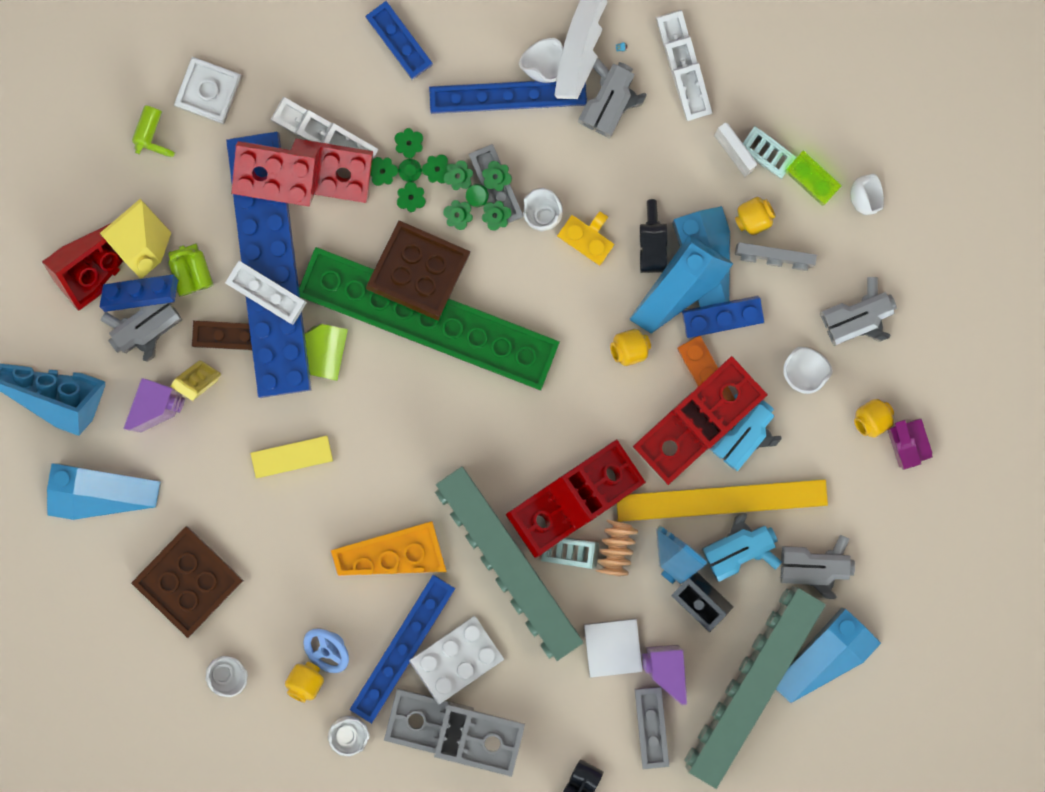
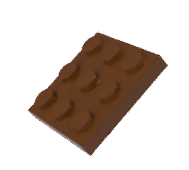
[366,220,471,321]
[131,526,244,638]

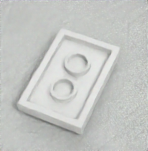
[409,616,504,705]

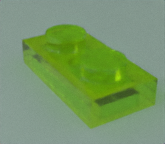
[785,150,842,206]

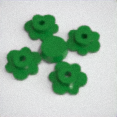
[370,128,449,213]
[443,160,512,231]

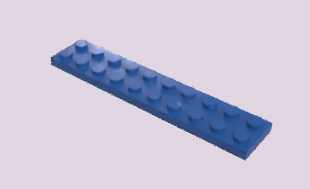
[226,132,312,398]

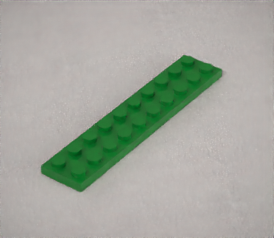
[299,247,560,391]

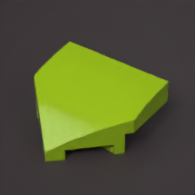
[305,324,348,381]

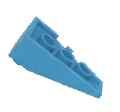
[47,463,161,520]

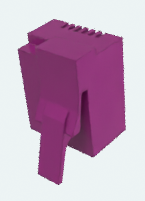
[887,418,933,470]

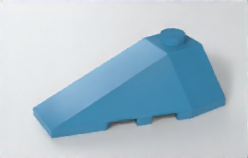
[672,206,730,307]
[630,234,733,334]
[0,364,105,436]
[656,525,707,584]
[776,607,881,703]

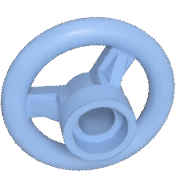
[303,628,349,673]

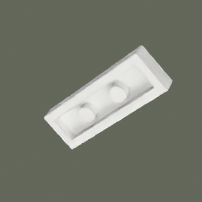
[225,261,307,325]

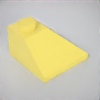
[100,199,171,279]

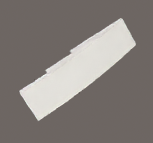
[555,0,608,99]
[656,10,712,121]
[270,97,378,160]

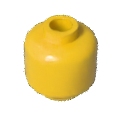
[735,197,776,236]
[610,329,651,366]
[854,399,894,438]
[285,662,324,703]

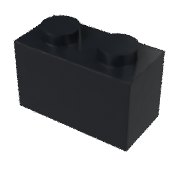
[671,572,734,633]

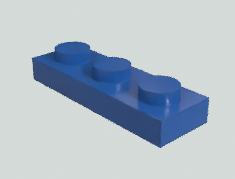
[365,1,433,80]
[99,274,178,312]
[682,296,764,338]

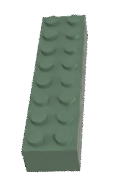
[435,467,583,661]
[684,586,826,789]

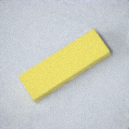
[170,360,221,401]
[250,436,333,479]

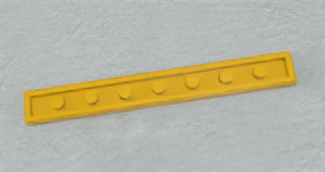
[616,479,828,522]

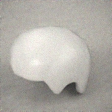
[850,174,884,215]
[523,188,563,231]
[206,656,248,697]
[328,716,370,756]

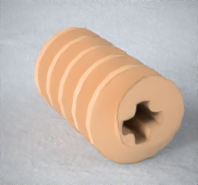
[595,520,638,577]

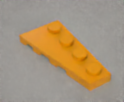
[331,521,447,576]

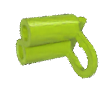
[132,105,175,157]
[168,243,214,297]

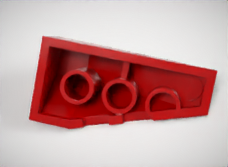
[42,223,123,311]

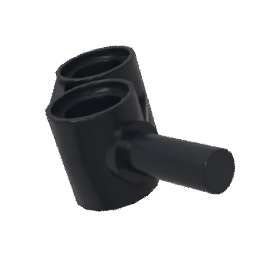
[640,199,667,273]
[563,759,604,792]

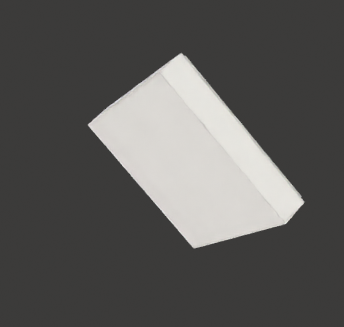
[174,57,242,124]
[714,122,757,177]
[584,619,642,678]

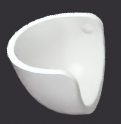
[519,38,563,83]
[784,347,833,394]

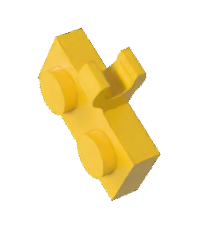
[557,211,615,266]

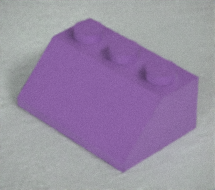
[124,378,185,432]
[642,645,687,705]

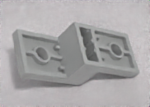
[384,688,525,777]

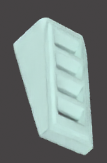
[743,126,796,179]
[541,538,599,569]

